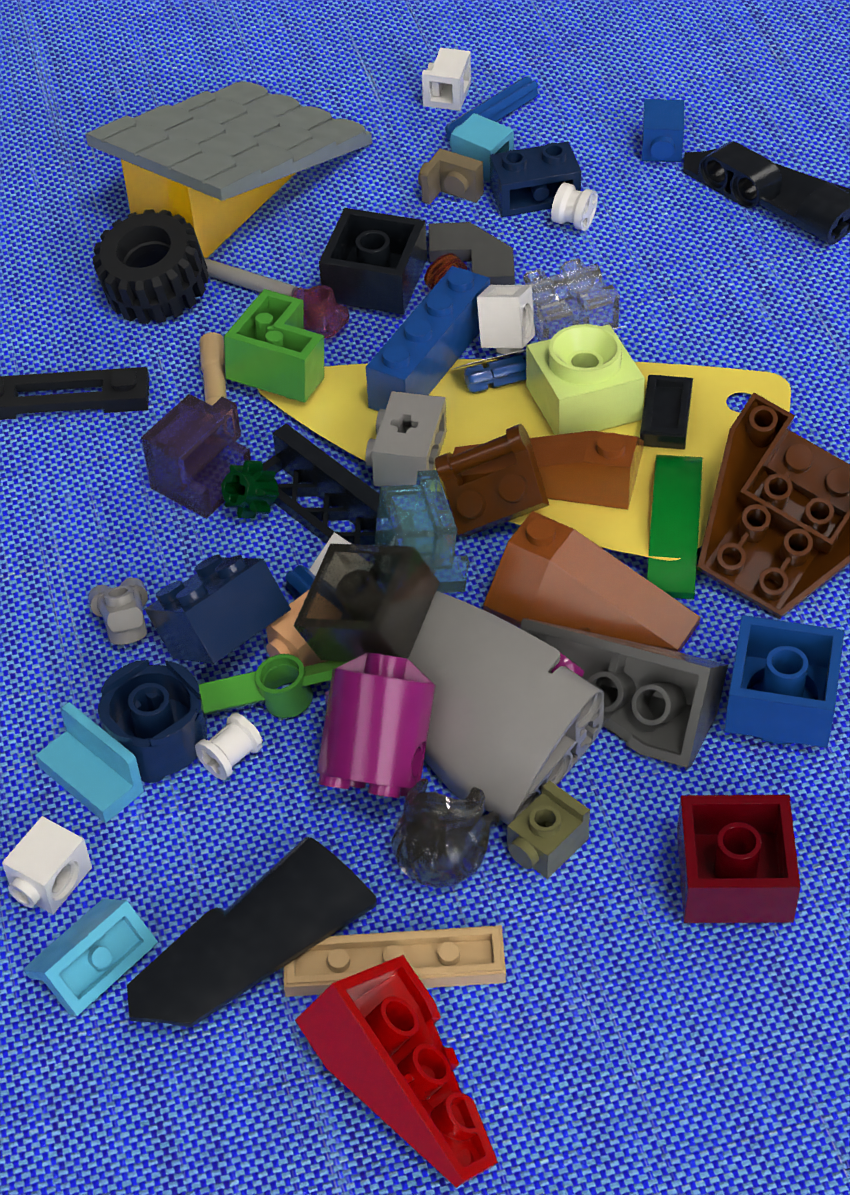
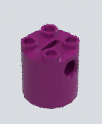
[316,652,436,798]

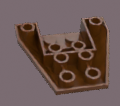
[696,393,850,619]

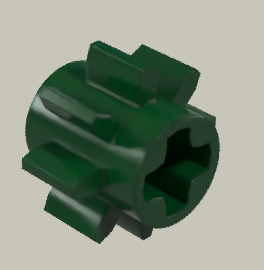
[221,460,279,518]

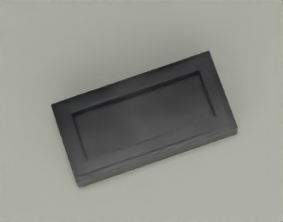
[640,375,693,449]

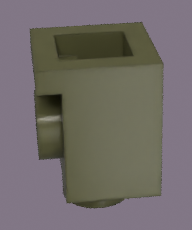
[507,780,590,879]

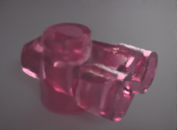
[292,285,349,338]

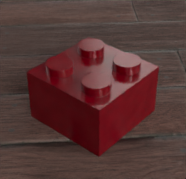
[677,795,800,923]

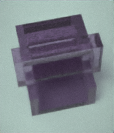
[141,394,251,519]

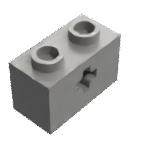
[365,391,447,492]

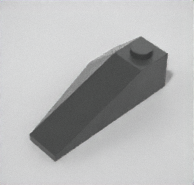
[520,618,728,768]

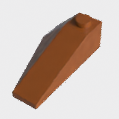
[453,431,644,510]
[483,511,701,652]

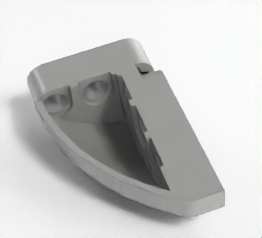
[385,585,604,825]

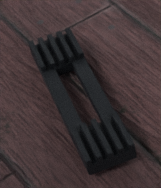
[0,367,150,420]

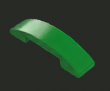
[647,455,703,599]

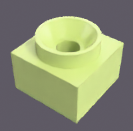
[526,324,645,435]

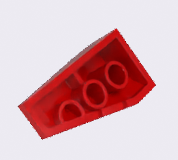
[295,955,498,1188]

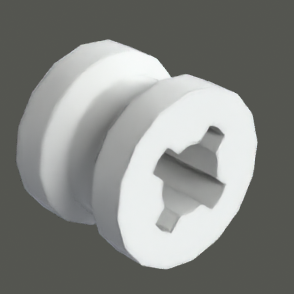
[551,182,598,231]

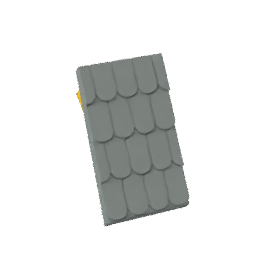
[85,81,372,258]

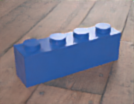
[366,266,490,411]

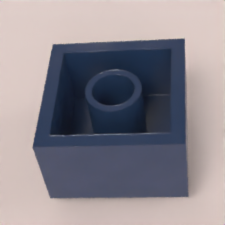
[144,555,291,664]

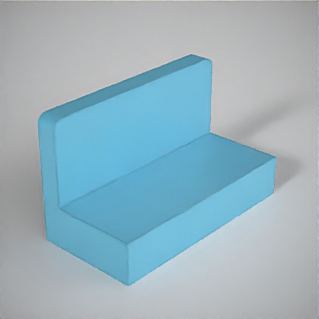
[35,702,144,824]
[23,899,158,1016]

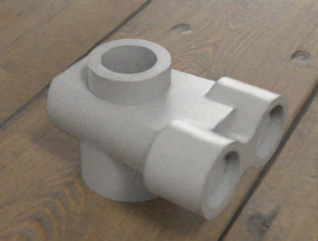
[88,577,148,645]

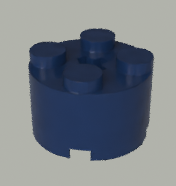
[98,660,208,783]

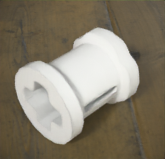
[195,713,263,780]

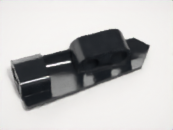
[683,141,850,245]
[127,837,377,1027]

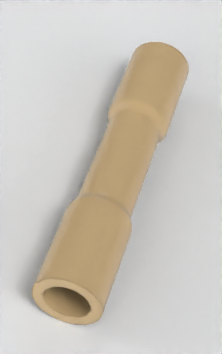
[199,332,231,444]

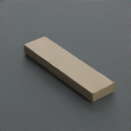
[284,925,506,997]

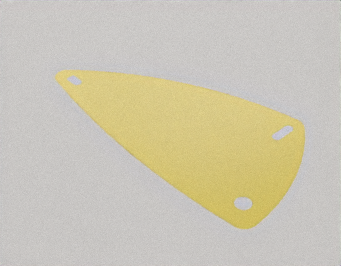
[257,359,791,561]

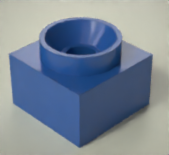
[724,615,845,748]

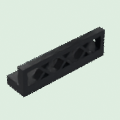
[262,424,414,581]

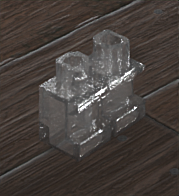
[523,258,620,342]

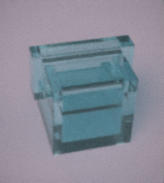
[374,470,469,596]

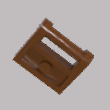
[435,424,549,537]

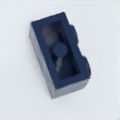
[490,141,581,217]

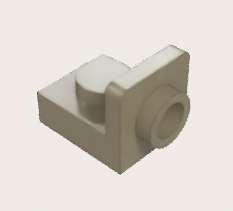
[418,148,484,204]

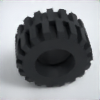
[92,209,209,324]

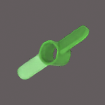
[198,653,365,718]

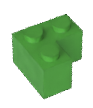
[224,289,324,402]

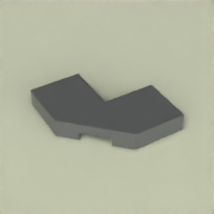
[429,222,515,285]

